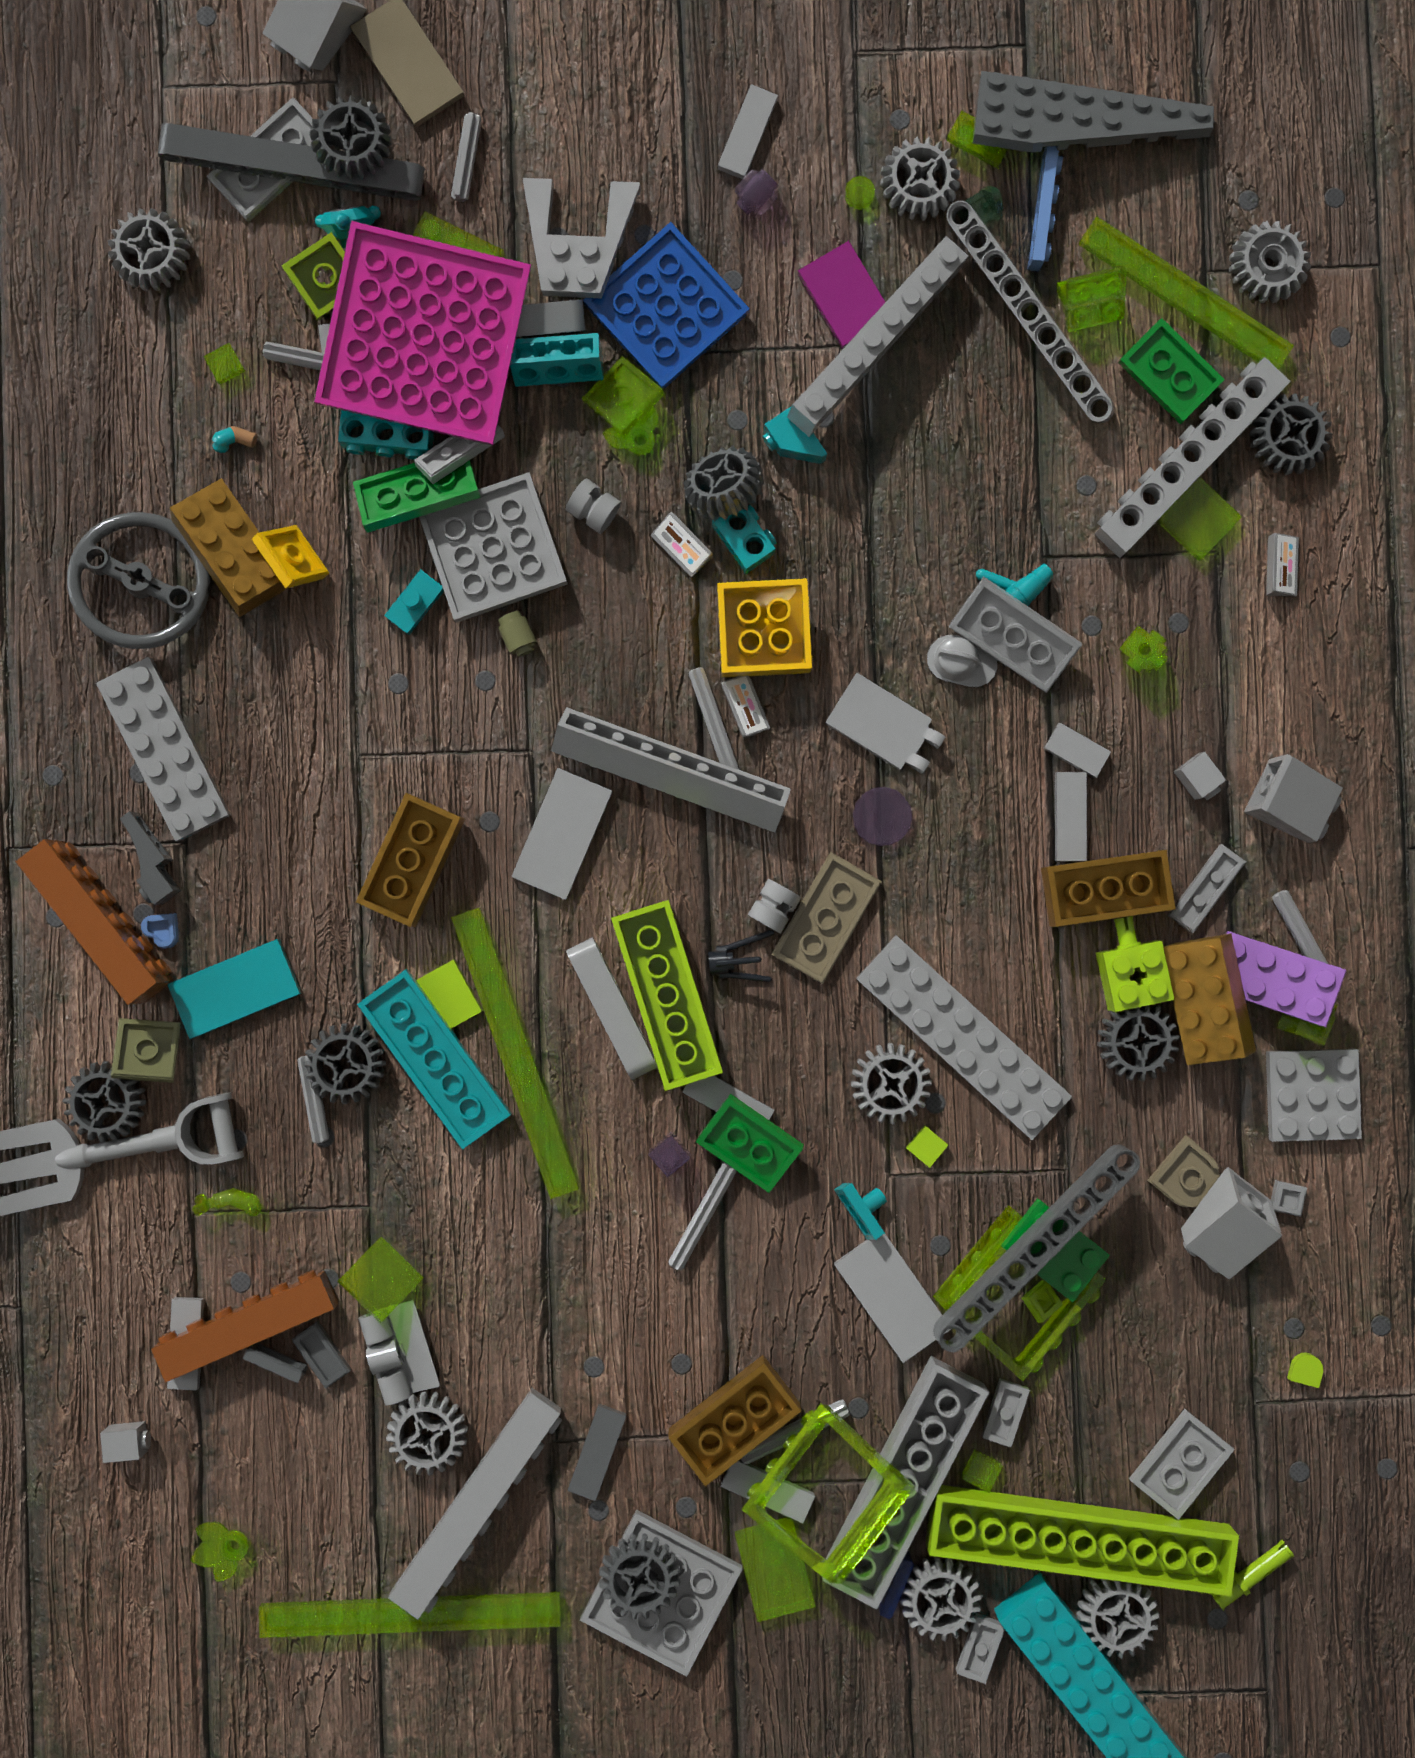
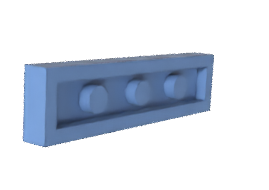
[1027,146,1063,271]

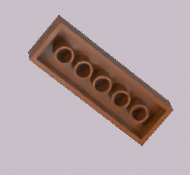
[15,839,174,1005]

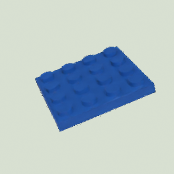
[583,222,750,391]

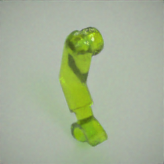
[192,1188,261,1216]

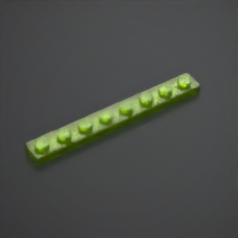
[1078,216,1294,370]

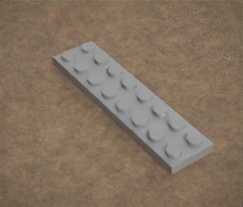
[856,935,1072,1140]

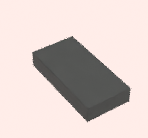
[292,1321,352,1389]
[243,1343,308,1383]

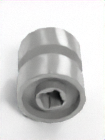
[565,478,621,534]
[748,879,801,934]

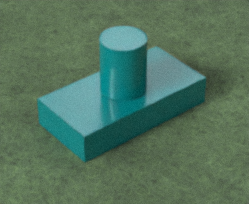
[384,569,444,635]
[834,1183,887,1240]

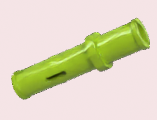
[1211,1540,1294,1610]

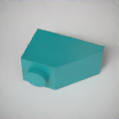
[762,406,827,464]

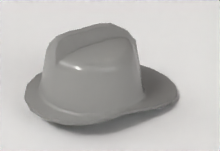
[927,635,997,687]

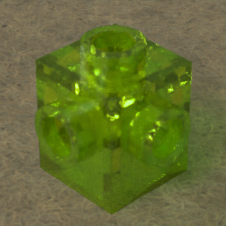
[1119,625,1168,673]

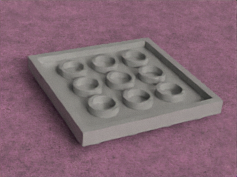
[419,472,568,623]
[580,1509,742,1677]

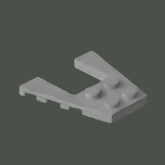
[523,178,641,298]

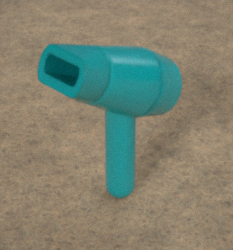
[976,563,1054,606]

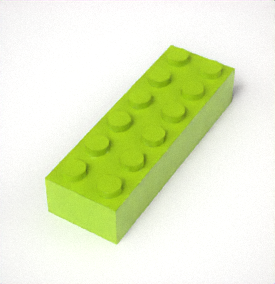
[611,900,723,1091]

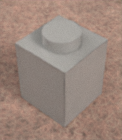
[1174,751,1226,800]
[100,1421,151,1463]

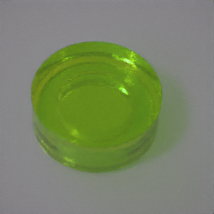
[845,176,875,209]

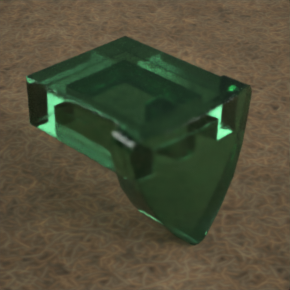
[957,186,1003,225]

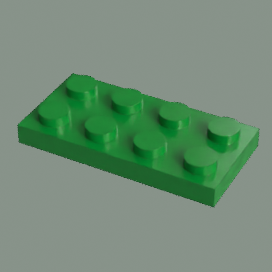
[353,460,481,533]

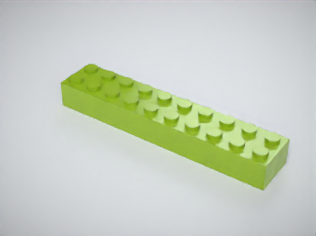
[925,1485,1239,1596]

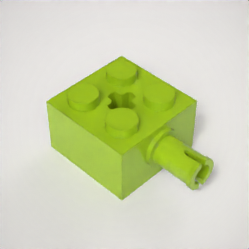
[281,232,345,321]
[1096,916,1174,1012]

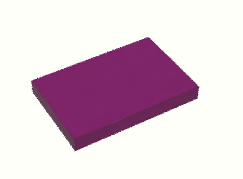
[797,241,885,349]

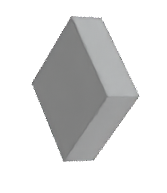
[1271,1180,1307,1217]

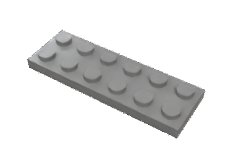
[96,656,231,842]

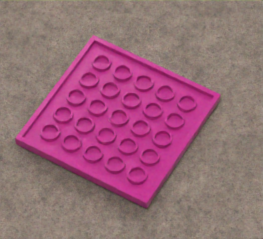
[314,221,531,445]

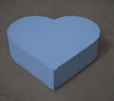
[141,913,179,948]

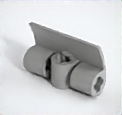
[358,1300,440,1405]

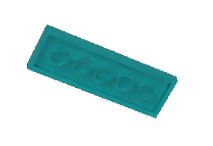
[357,969,512,1149]

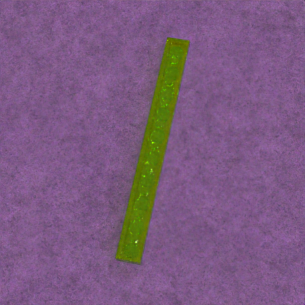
[451,907,579,1199]
[259,1592,561,1638]

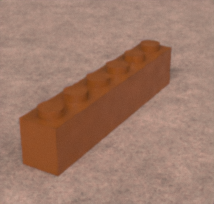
[151,1270,338,1383]

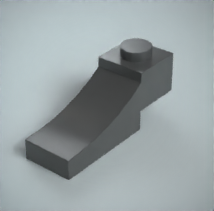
[120,811,182,905]

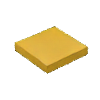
[251,525,329,589]

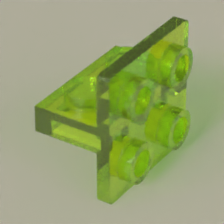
[1057,266,1127,332]

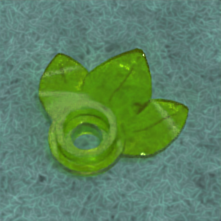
[603,400,658,455]
[191,1522,249,1582]

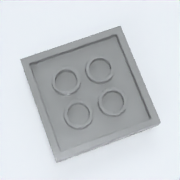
[1266,1049,1362,1142]

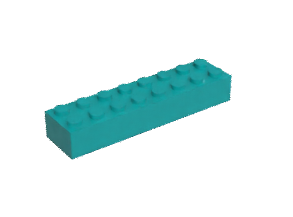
[994,1572,1187,1758]

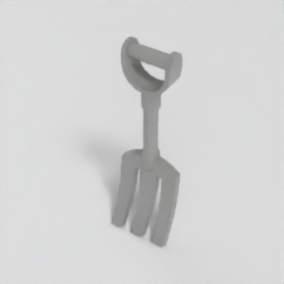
[0,1092,244,1216]

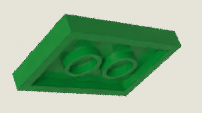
[1118,318,1225,424]
[696,1093,804,1193]
[1001,1198,1110,1302]

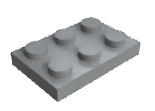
[1129,1409,1235,1520]

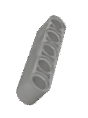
[566,937,658,1080]

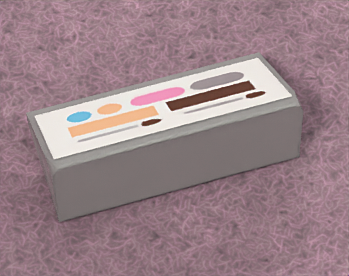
[650,512,713,578]
[1266,533,1299,597]
[721,676,770,739]

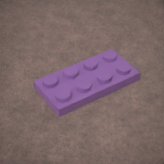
[1226,931,1347,1028]

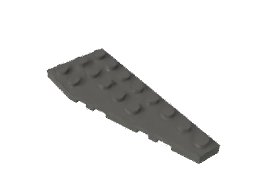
[972,71,1214,152]

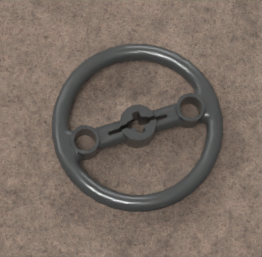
[67,512,211,649]

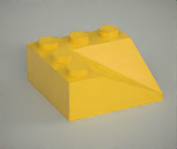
[717,578,812,677]

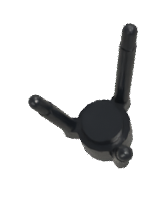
[708,930,775,982]

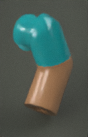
[212,426,257,453]

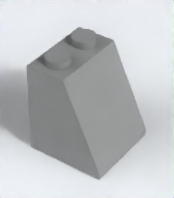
[262,0,367,71]
[1244,754,1343,843]
[1181,1167,1282,1279]

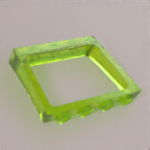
[933,1205,1107,1381]
[741,1404,915,1584]

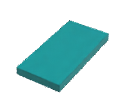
[167,939,302,1039]

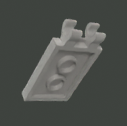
[825,673,946,774]

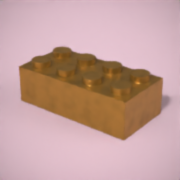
[170,478,288,617]
[356,793,465,927]
[1041,850,1175,927]
[1163,933,1256,1065]
[668,1355,801,1486]

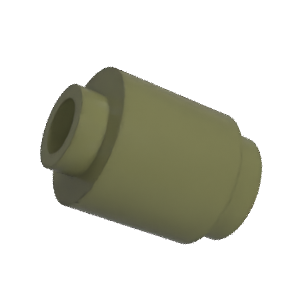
[498,611,537,657]

